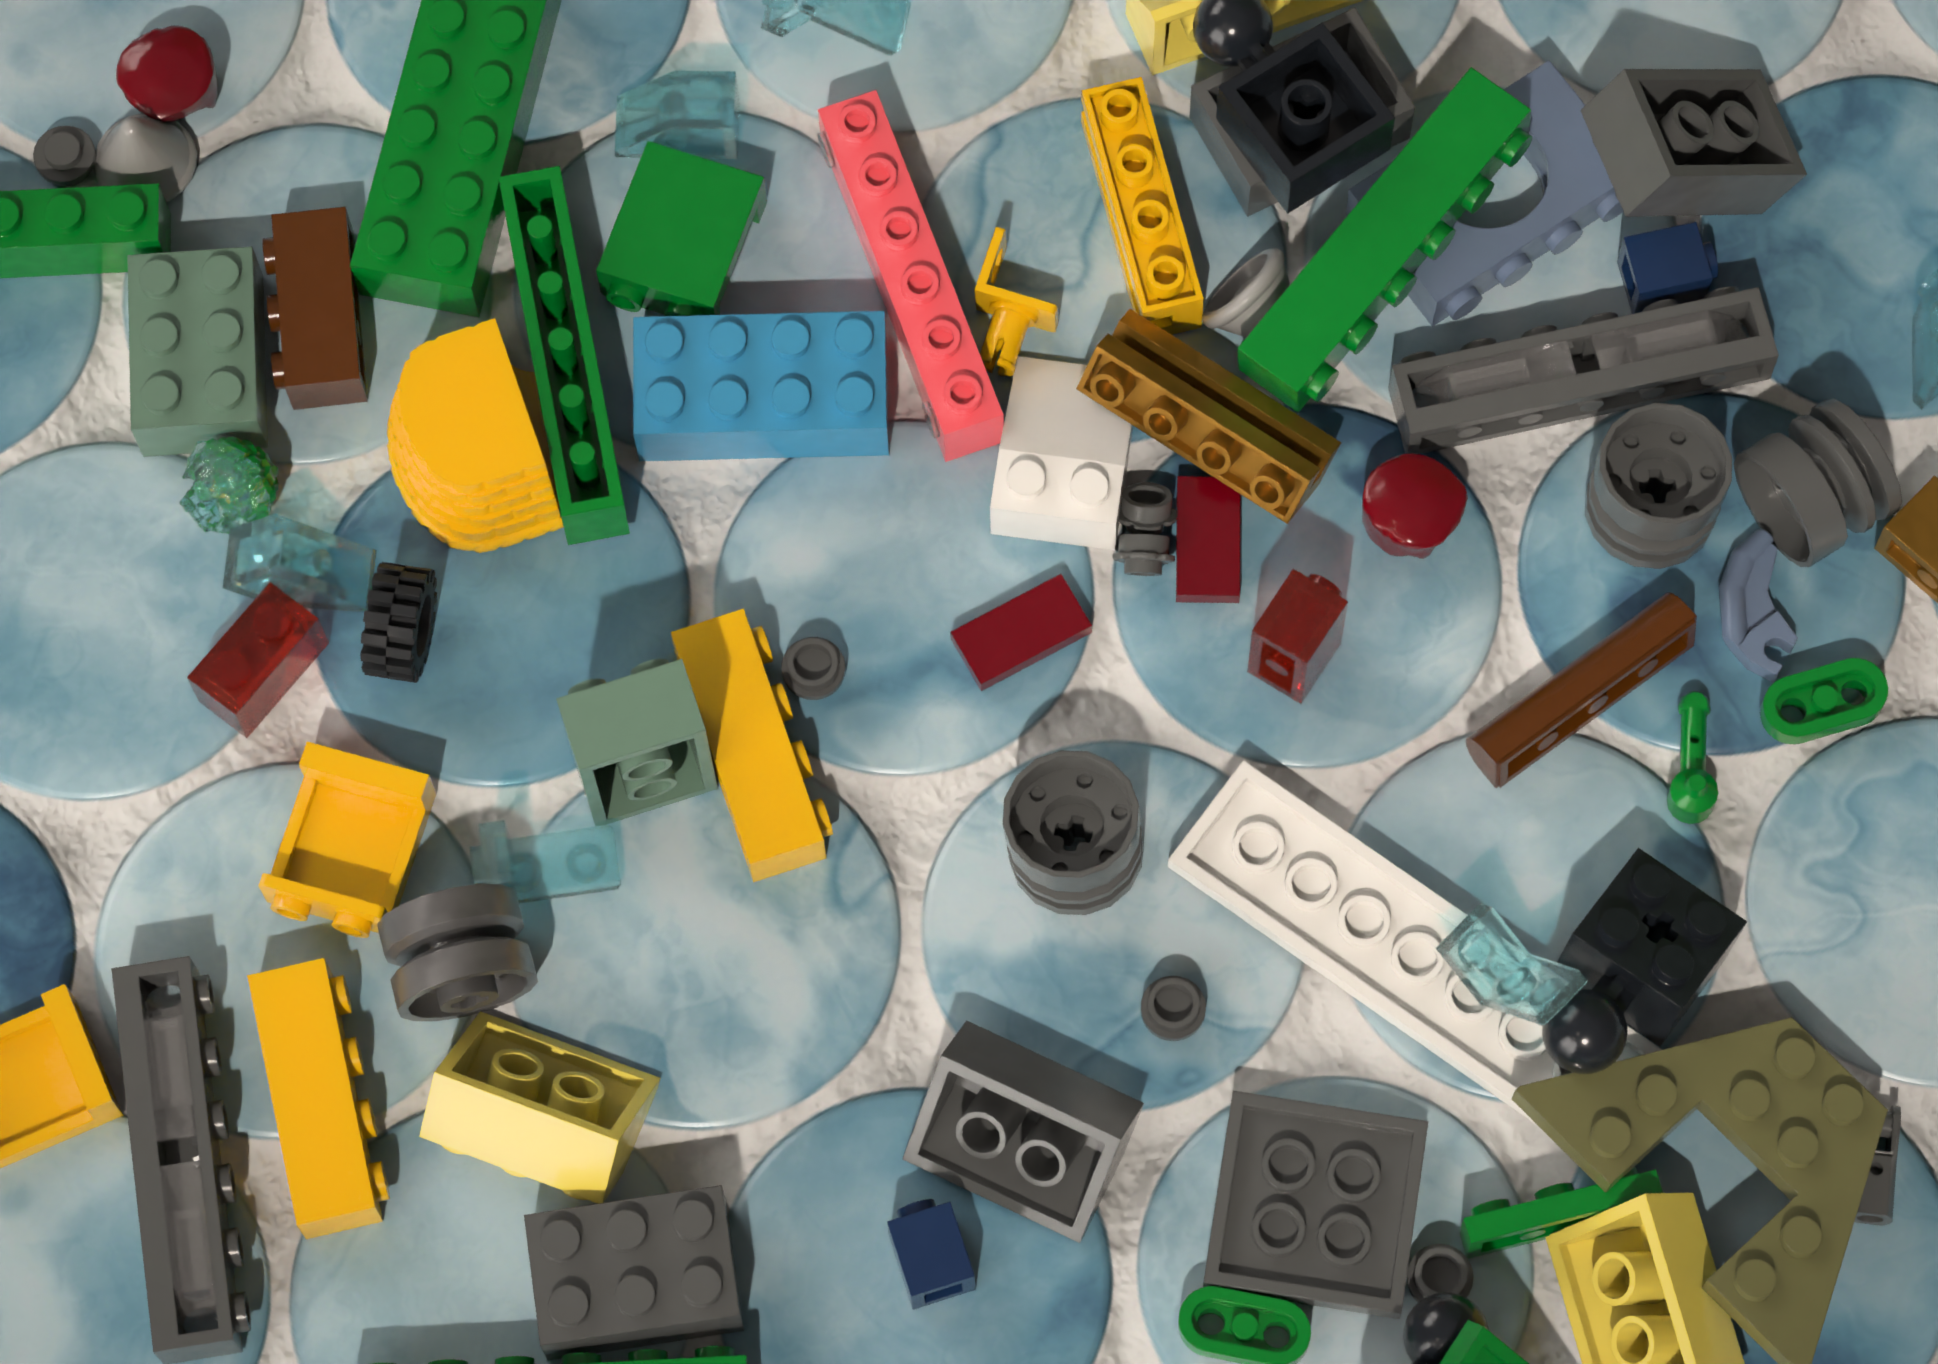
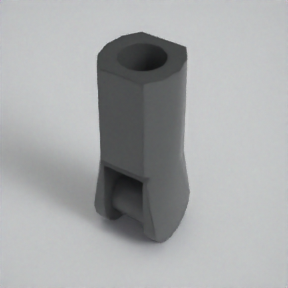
[1854,1106,1901,1226]

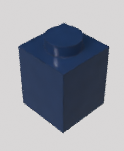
[1617,222,1718,314]
[887,1199,976,1310]

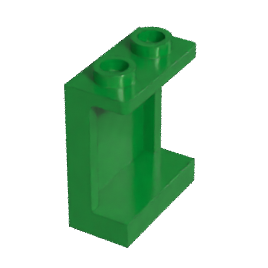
[596,141,767,316]

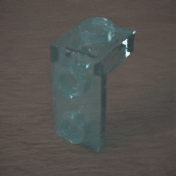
[761,0,911,56]
[470,820,621,904]
[1436,903,1587,1025]

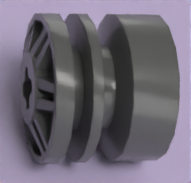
[1734,398,1902,567]
[1585,403,1732,569]
[1002,750,1143,915]

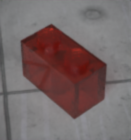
[1247,569,1348,704]
[187,582,329,738]

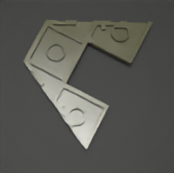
[1512,1017,1888,1364]

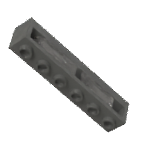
[1388,286,1779,454]
[111,956,251,1364]

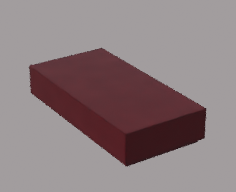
[1176,476,1240,603]
[950,574,1092,691]

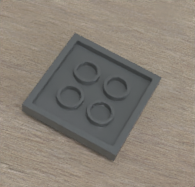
[1203,1090,1429,1319]

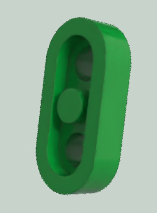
[1760,658,1888,744]
[1178,1286,1311,1364]

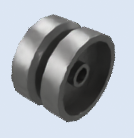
[377,884,538,1021]

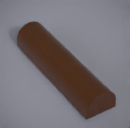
[1465,592,1697,788]

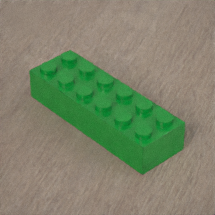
[350,0,562,318]

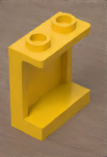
[258,741,436,938]
[0,984,123,1168]

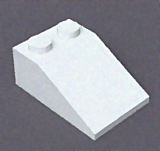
[990,356,1133,550]

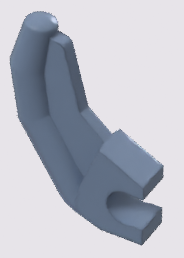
[1718,529,1798,683]

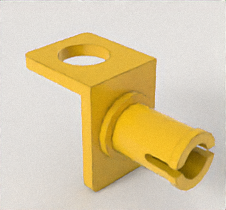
[974,226,1059,376]

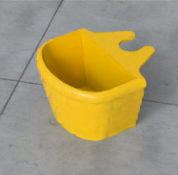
[387,318,564,553]

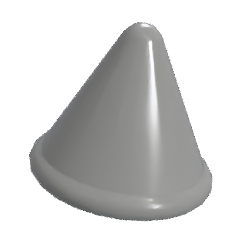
[93,113,197,203]
[1202,248,1290,338]

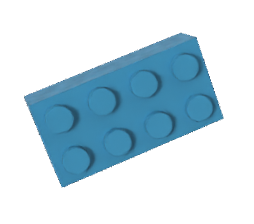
[633,311,889,462]

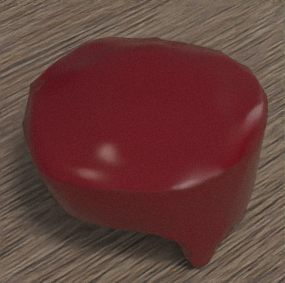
[116,25,218,122]
[1362,454,1468,559]

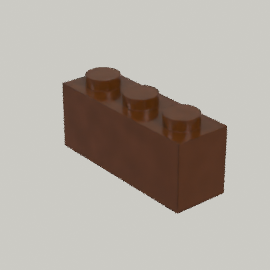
[263,206,368,410]

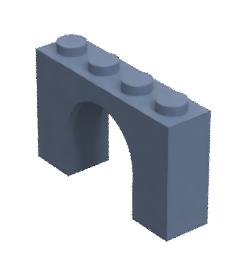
[1345,60,1623,327]

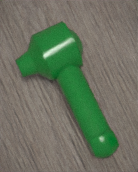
[1666,691,1719,824]

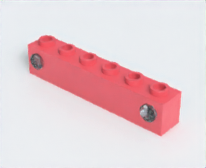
[817,90,1004,462]

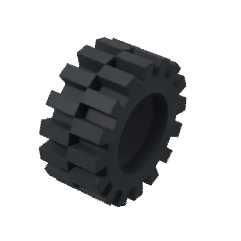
[360,562,437,683]

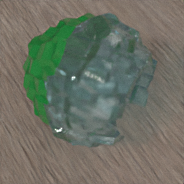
[179,436,279,535]

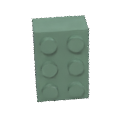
[127,246,268,457]
[556,659,718,828]

